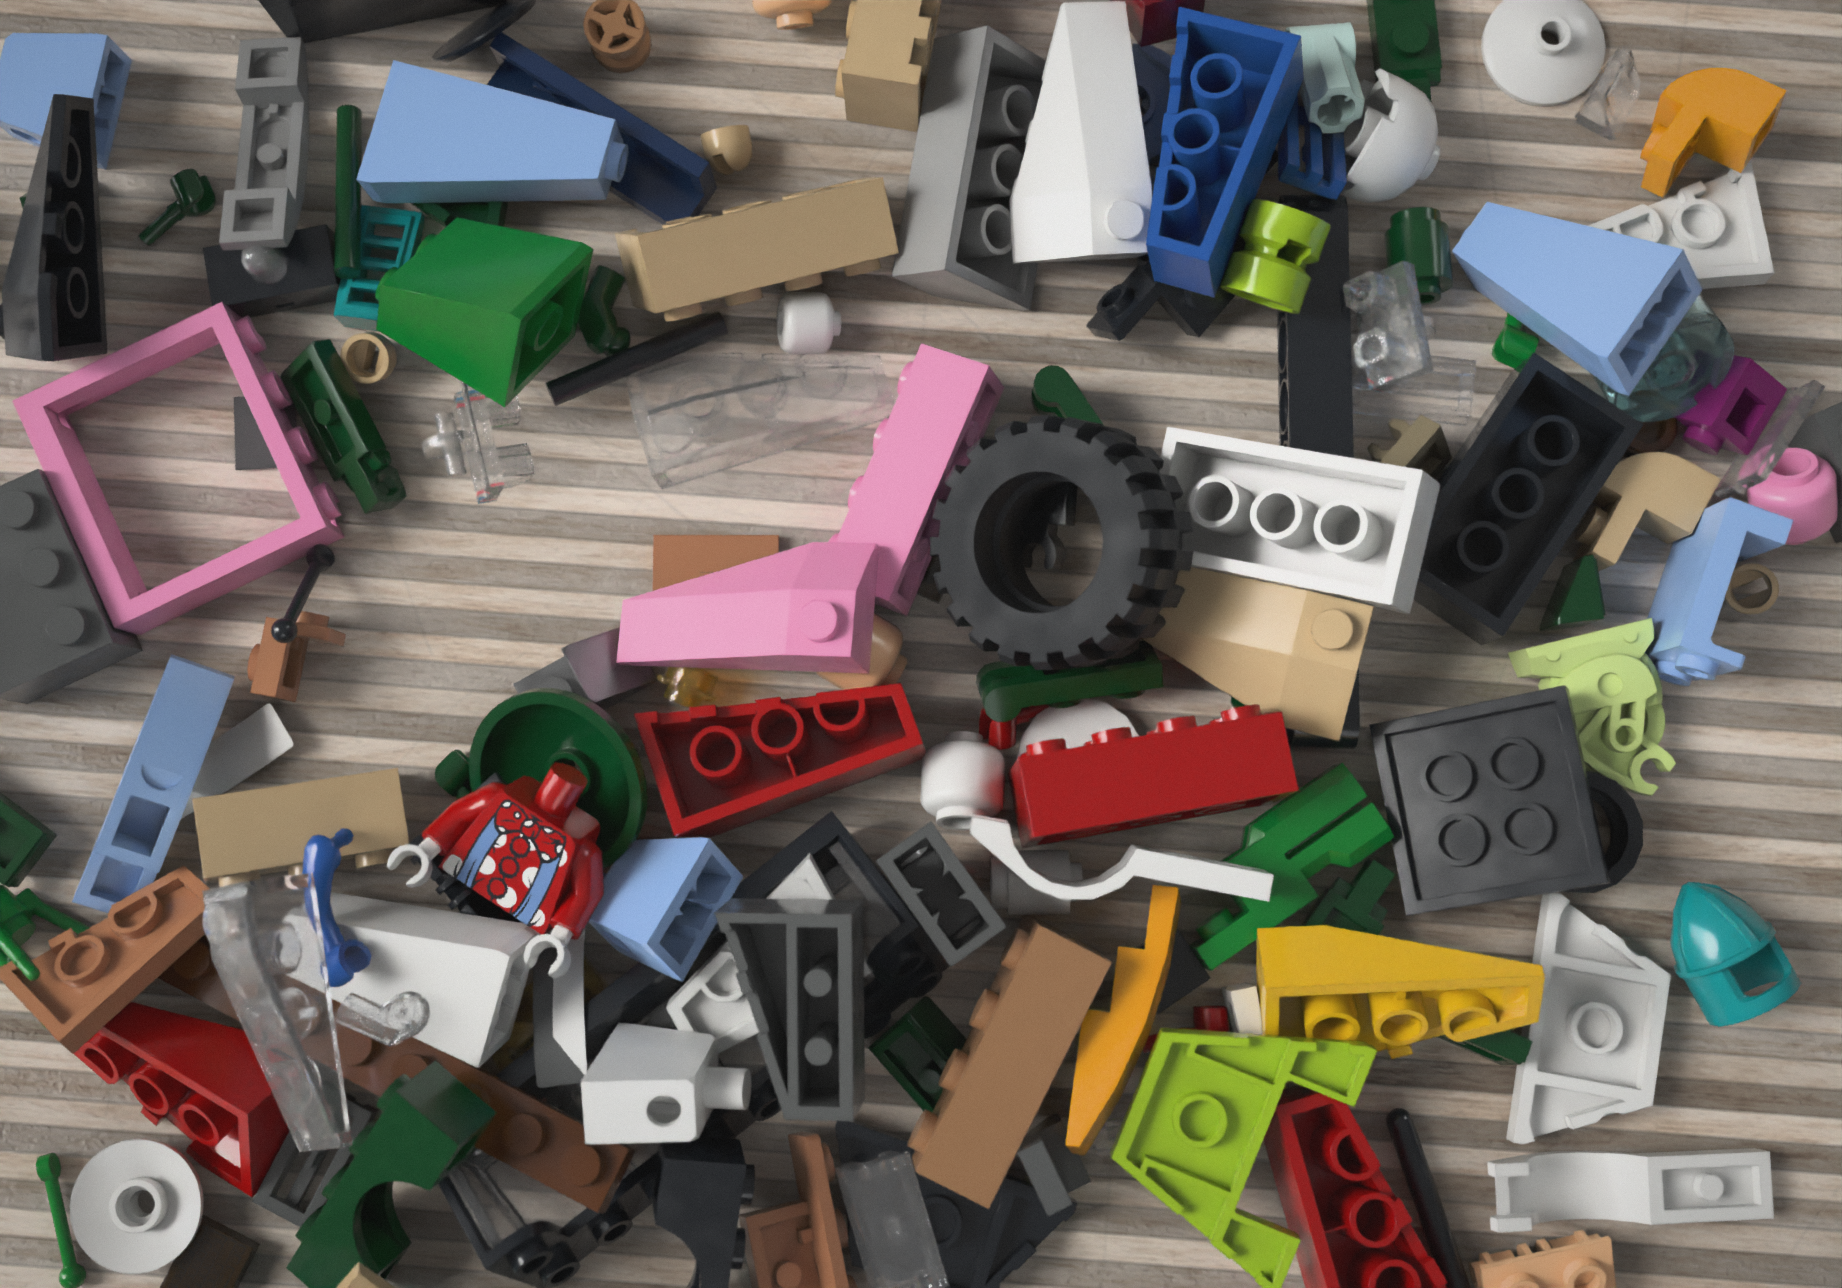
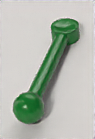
[36,1153,86,1288]

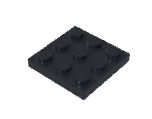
[1369,685,1610,916]

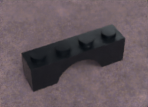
[652,1136,755,1288]

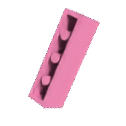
[829,344,1004,616]

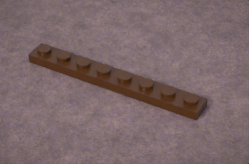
[157,928,636,1213]

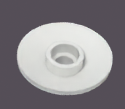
[1481,0,1605,107]
[70,1138,204,1274]

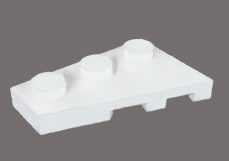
[1588,161,1774,289]
[666,853,872,1054]

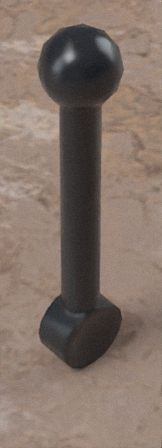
[271,544,335,644]

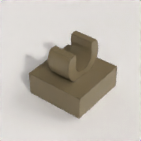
[1367,414,1452,479]

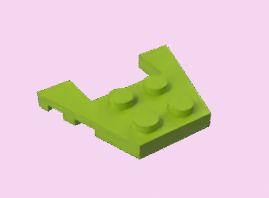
[1110,1027,1377,1288]

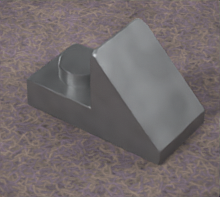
[513,627,659,710]

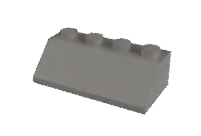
[892,25,1046,311]

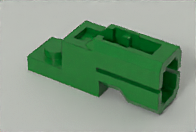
[1189,763,1394,971]

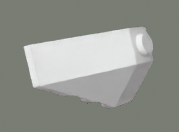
[1009,1,1152,264]

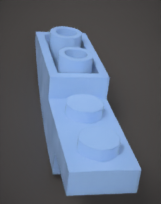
[72,654,235,913]

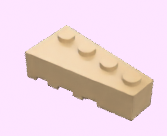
[835,0,942,132]
[614,177,899,321]

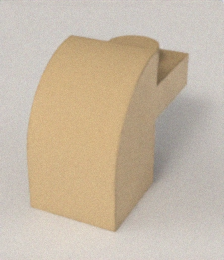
[1573,452,1721,571]

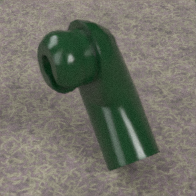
[578,265,631,357]

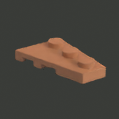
[0,865,231,1054]

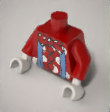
[387,762,604,978]

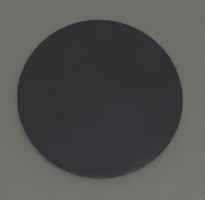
[432,0,536,63]

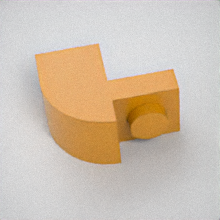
[1640,68,1787,198]

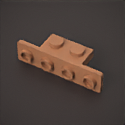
[739,1131,858,1288]

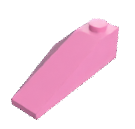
[616,542,879,674]

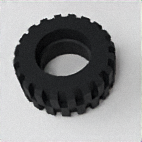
[930,415,1193,670]

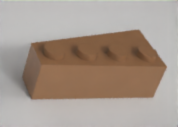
[908,915,1112,1209]

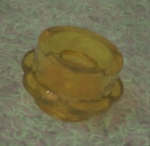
[657,667,719,708]

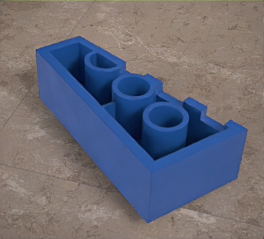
[1146,7,1304,297]

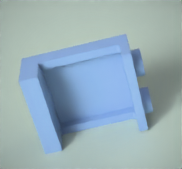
[1645,497,1794,686]

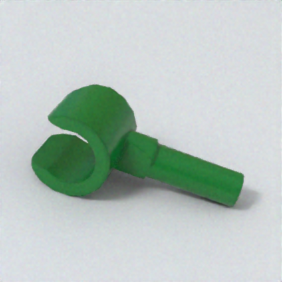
[1492,313,1539,369]

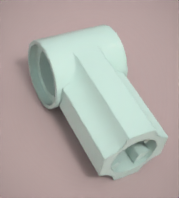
[1285,22,1365,133]

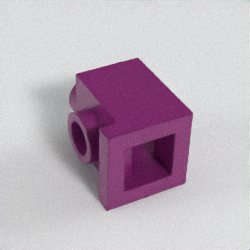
[1674,349,1787,456]

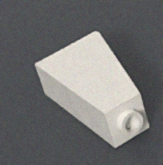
[272,892,540,1068]

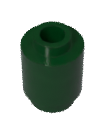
[1384,207,1453,306]

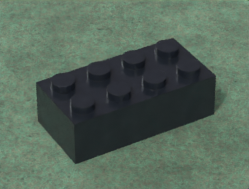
[1413,353,1643,645]

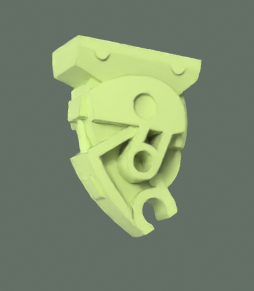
[1508,618,1676,796]

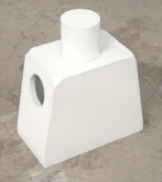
[581,1023,751,1144]

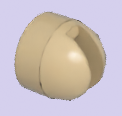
[700,125,753,175]
[340,332,397,384]
[1725,563,1779,614]

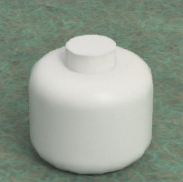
[777,291,841,354]

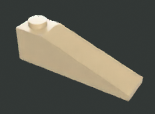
[1140,567,1374,742]

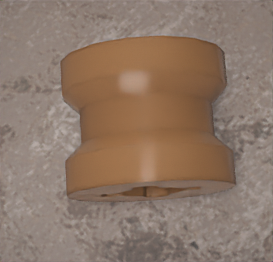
[583,0,652,73]

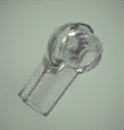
[336,991,430,1047]

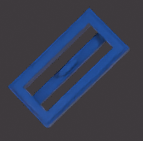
[1278,94,1347,200]

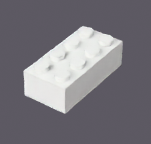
[1159,427,1440,614]

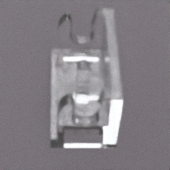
[835,1151,949,1288]

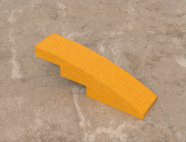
[1066,885,1182,1156]

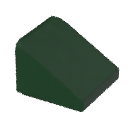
[1539,555,1606,631]

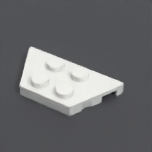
[1506,892,1671,1144]

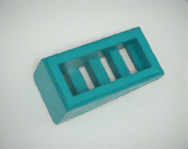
[334,205,425,332]

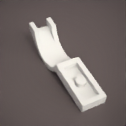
[969,813,1274,902]
[1487,1148,1774,1233]

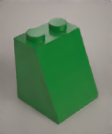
[375,217,594,408]

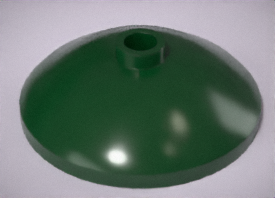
[469,688,647,869]

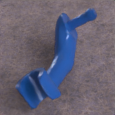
[301,828,371,987]

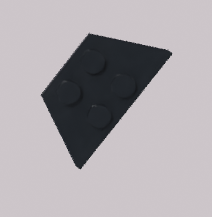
[835,1120,1077,1288]

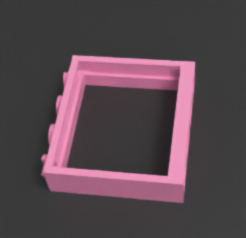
[13,302,344,635]

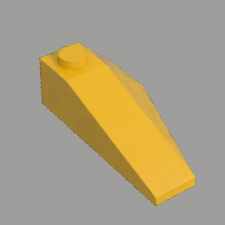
[1256,925,1545,1059]

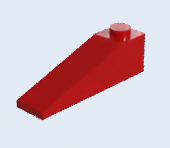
[51,1002,305,1197]

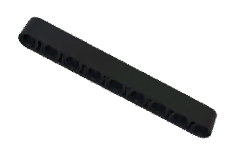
[1277,195,1360,749]

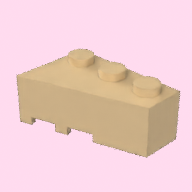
[192,768,409,891]

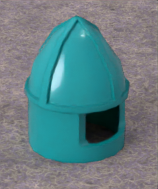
[1670,882,1802,1027]

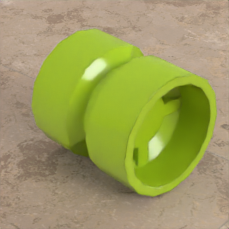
[1220,199,1331,314]

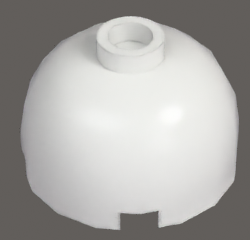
[1321,69,1440,203]

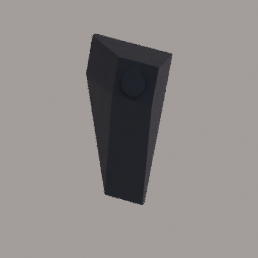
[0,94,108,361]

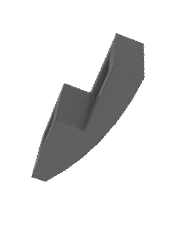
[1017,1112,1091,1216]

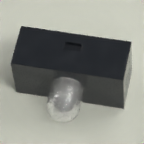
[203,224,341,318]

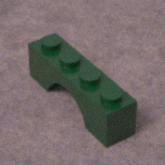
[286,1061,497,1288]

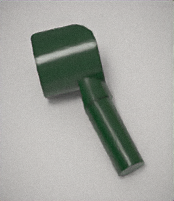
[138,169,216,246]
[435,749,472,799]

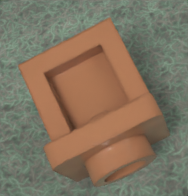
[247,611,346,703]

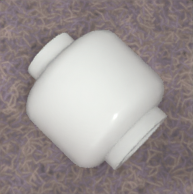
[920,731,1005,831]

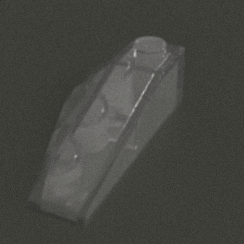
[202,873,353,1152]

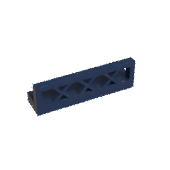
[487,32,717,225]

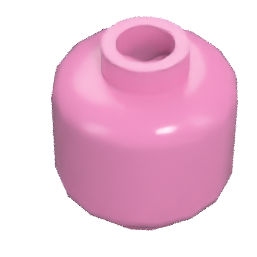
[1746,448,1838,545]

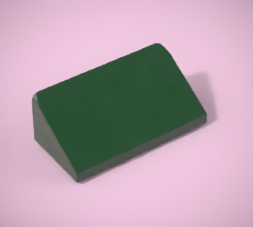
[868,996,966,1112]

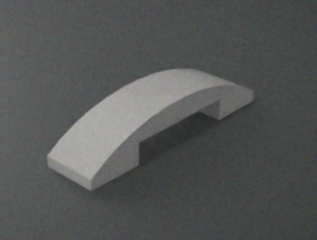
[219,37,309,251]

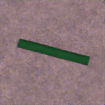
[334,105,362,279]

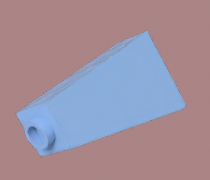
[356,60,629,204]
[1452,202,1702,396]

